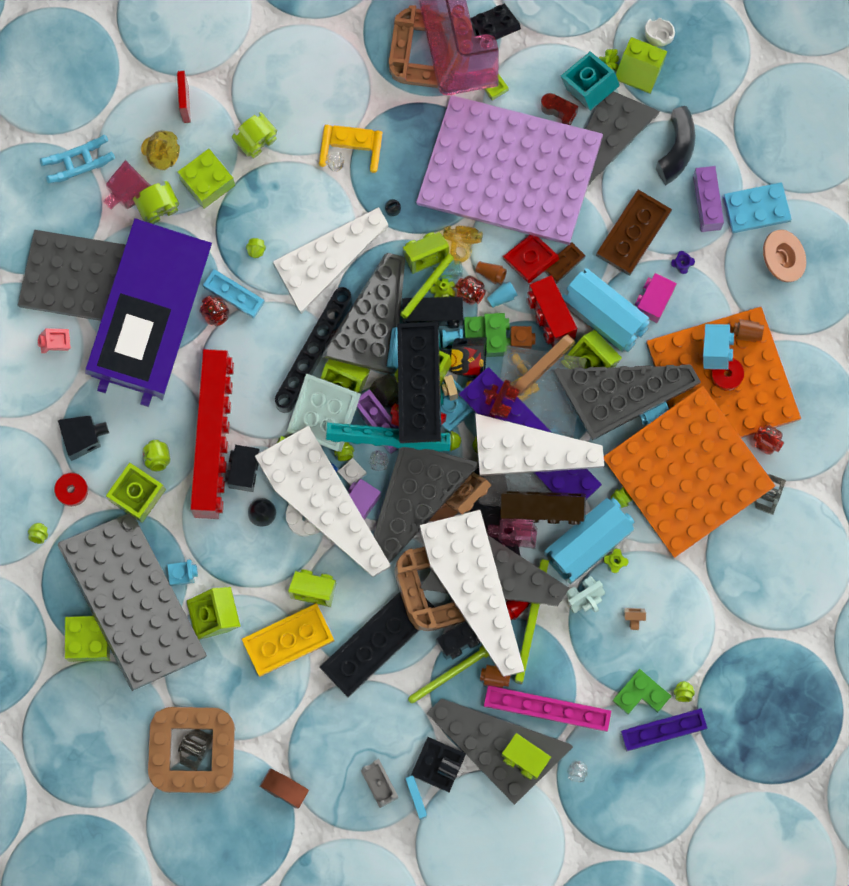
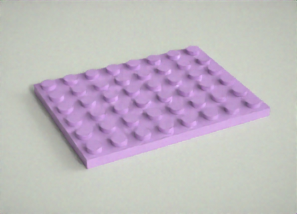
[416,95,603,245]

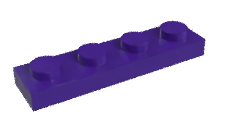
[620,708,708,752]

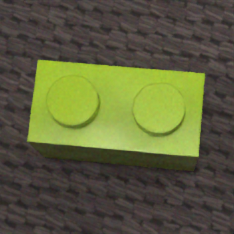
[501,733,551,780]

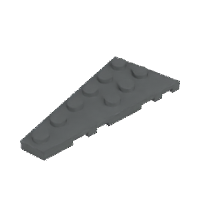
[586,91,660,186]

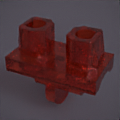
[483,379,520,419]

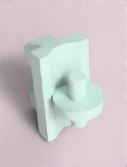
[566,576,605,614]

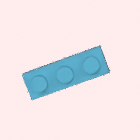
[203,269,265,318]

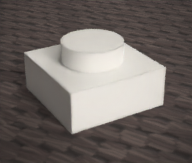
[338,458,367,486]

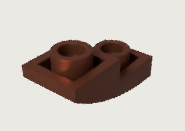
[259,768,309,809]

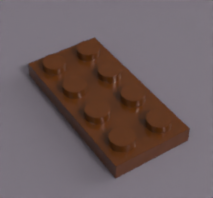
[596,189,672,276]

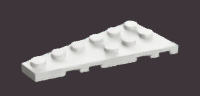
[475,414,604,476]

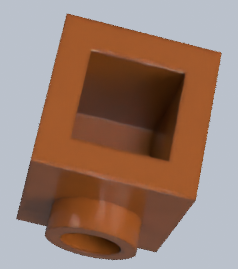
[510,326,536,352]

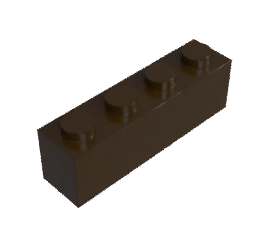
[501,491,586,525]

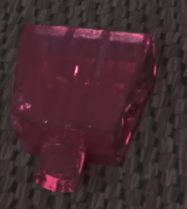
[103,160,151,209]
[488,519,537,549]

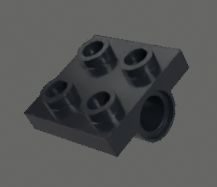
[469,3,521,44]
[411,737,466,793]

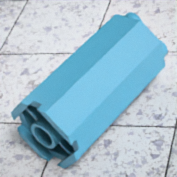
[562,268,650,352]
[544,498,635,584]

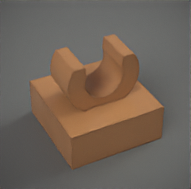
[624,608,646,630]

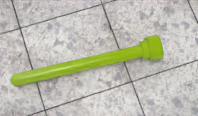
[408,644,490,703]

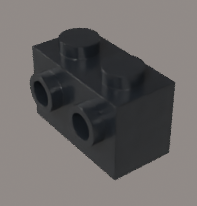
[436,621,480,660]

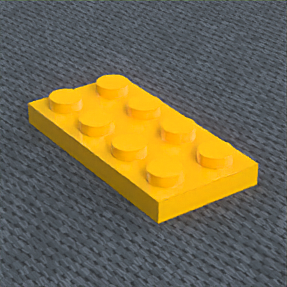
[242,603,335,677]

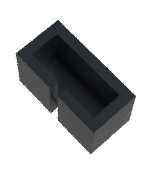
[225,445,261,492]

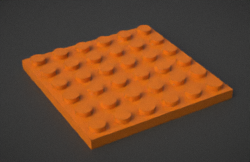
[646,307,801,438]
[603,386,775,558]

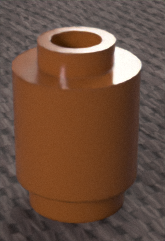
[733,319,764,342]
[480,664,510,688]

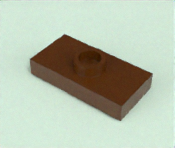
[544,242,586,284]

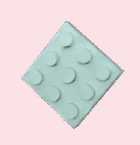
[287,374,361,452]

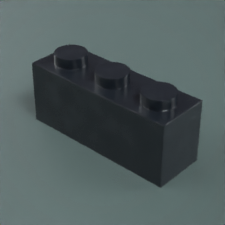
[402,297,463,329]

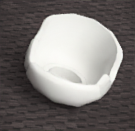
[645,18,675,47]

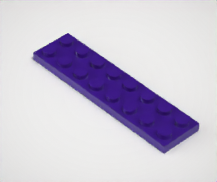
[459,367,602,500]

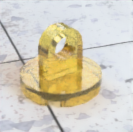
[141,130,180,170]
[443,226,483,262]

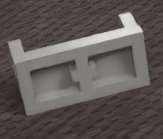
[361,759,398,808]

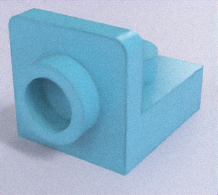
[167,559,198,586]

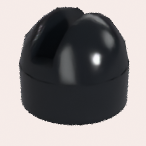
[385,199,401,216]

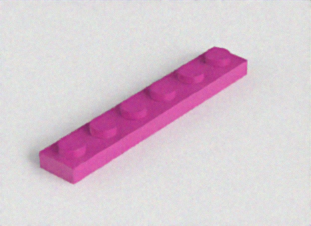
[484,686,611,732]

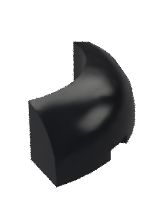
[656,106,696,186]

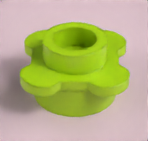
[604,549,629,573]

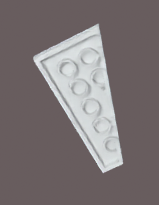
[273,207,388,314]

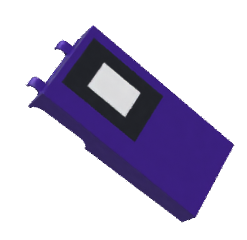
[85,218,212,407]

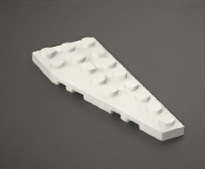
[255,426,391,577]
[420,510,524,677]

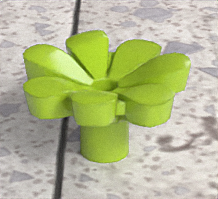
[599,49,619,71]
[430,277,456,297]

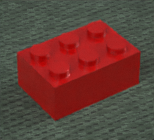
[526,275,578,348]

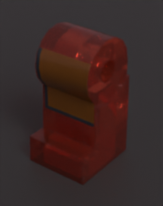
[541,93,578,125]

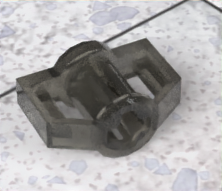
[754,474,786,515]
[178,729,213,771]

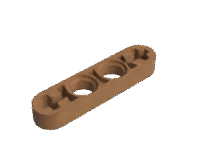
[512,334,575,396]

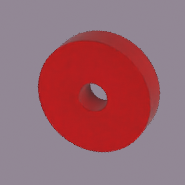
[711,358,744,391]
[54,473,88,507]

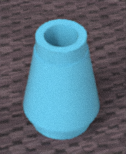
[487,282,518,308]

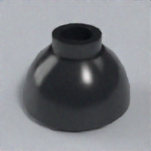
[248,498,276,527]

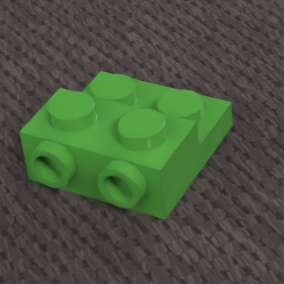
[464,313,511,357]

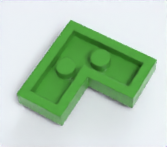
[613,669,671,714]

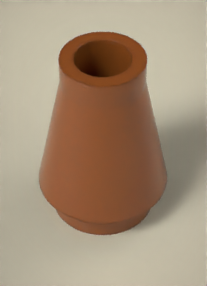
[475,261,507,284]

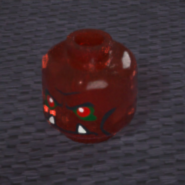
[455,275,486,305]
[200,295,230,326]
[752,425,784,455]

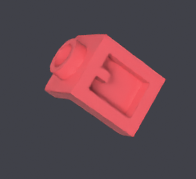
[38,328,71,353]

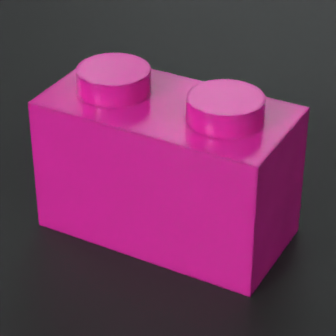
[635,273,677,323]

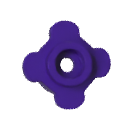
[671,251,695,274]

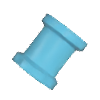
[442,329,463,348]

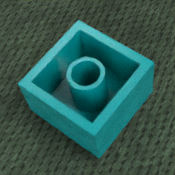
[561,51,620,110]

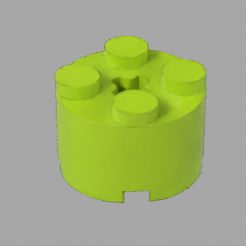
[232,112,277,158]
[133,181,180,224]

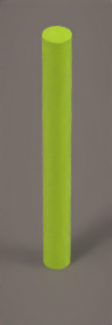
[400,254,454,319]

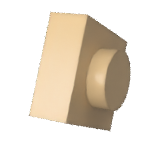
[441,375,458,401]

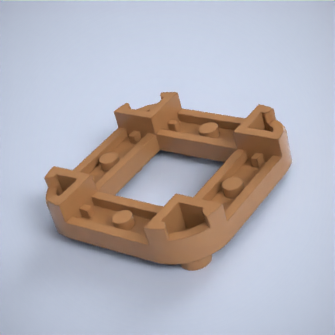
[389,5,472,89]
[395,546,466,631]
[148,707,236,794]

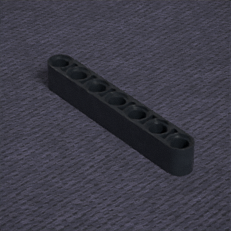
[275,287,352,413]

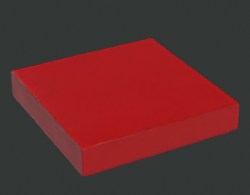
[177,71,191,123]
[503,235,559,283]

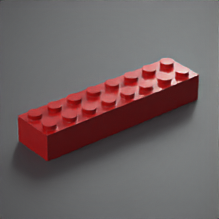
[190,349,234,519]

